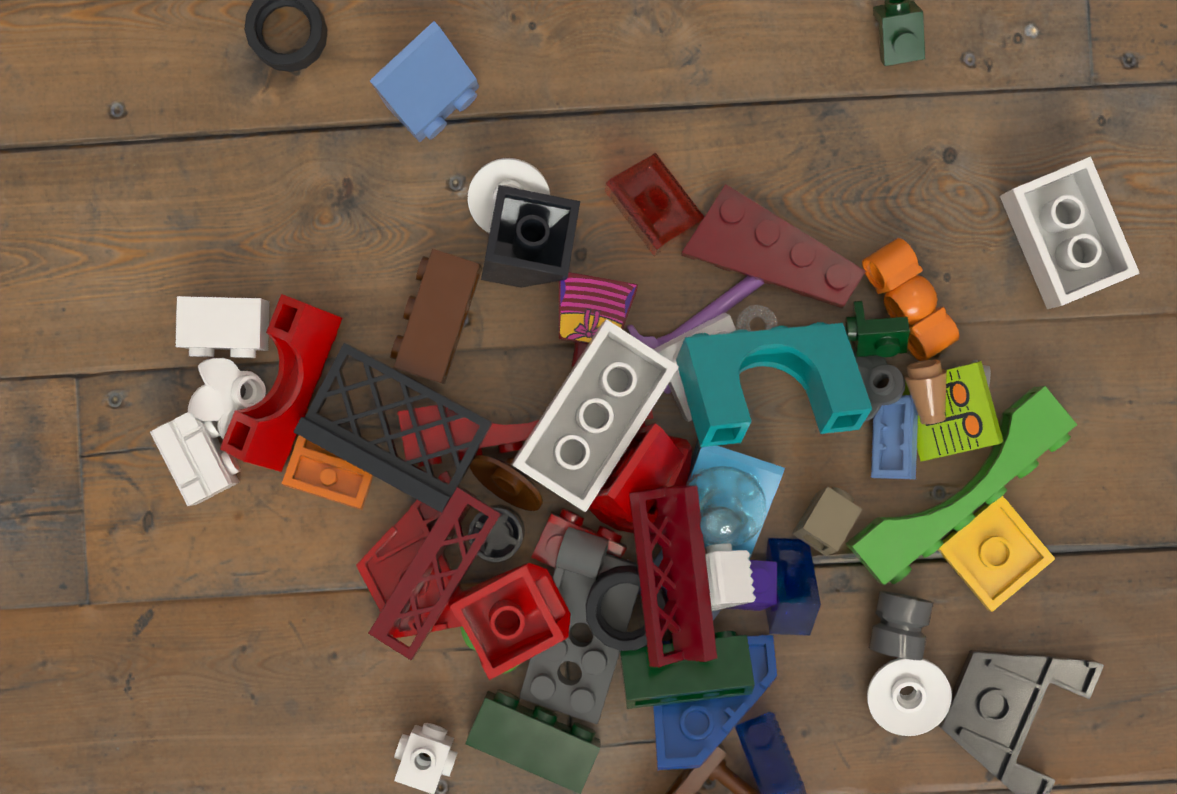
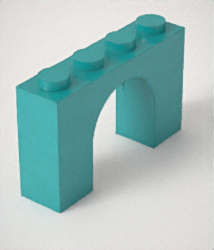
[676,322,873,447]

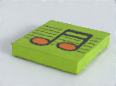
[903,361,1003,462]

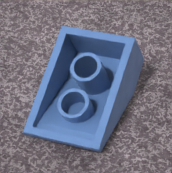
[370,21,479,142]

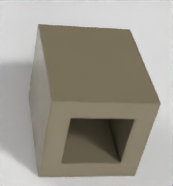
[792,486,862,556]

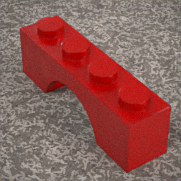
[220,294,343,472]

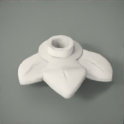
[188,358,266,439]

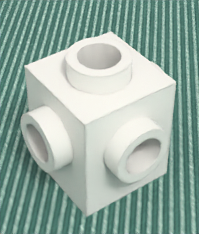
[394,723,458,794]

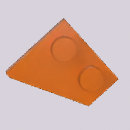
[282,409,374,510]

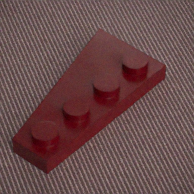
[681,184,866,308]

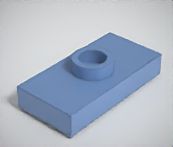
[871,395,918,480]

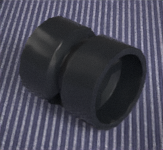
[468,504,525,562]

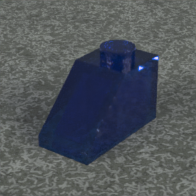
[765,538,821,636]

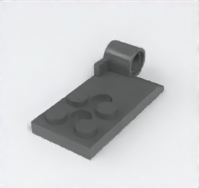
[519,527,640,724]

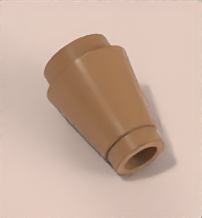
[904,360,947,424]

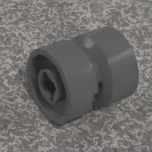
[869,591,934,661]

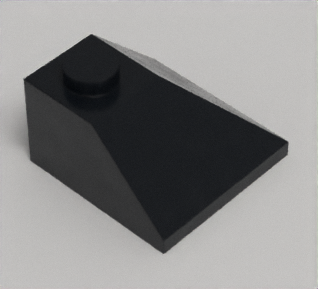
[481,185,580,288]

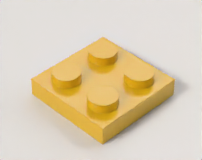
[938,496,1055,612]

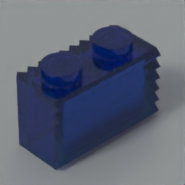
[735,712,807,794]

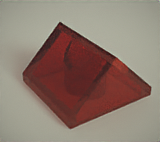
[605,153,704,257]

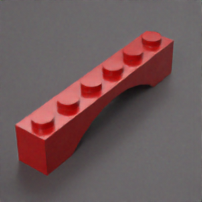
[398,405,653,467]

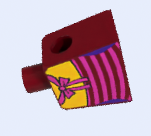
[559,272,638,367]

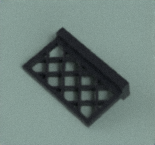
[293,343,493,513]

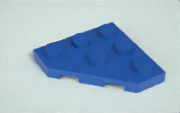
[653,635,777,770]

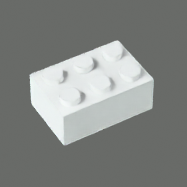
[1000,157,1140,309]

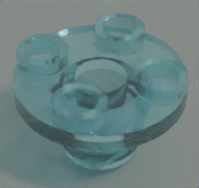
[686,466,766,547]

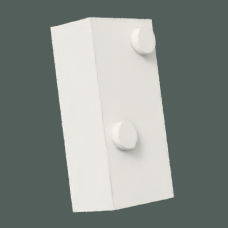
[511,320,679,512]

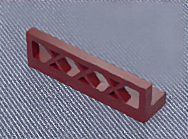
[630,485,717,667]
[368,487,502,660]

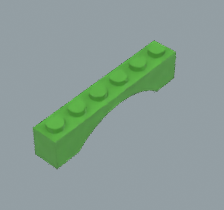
[846,386,1077,585]

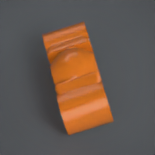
[862,238,960,361]

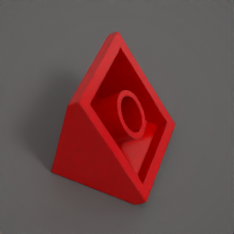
[593,423,685,523]

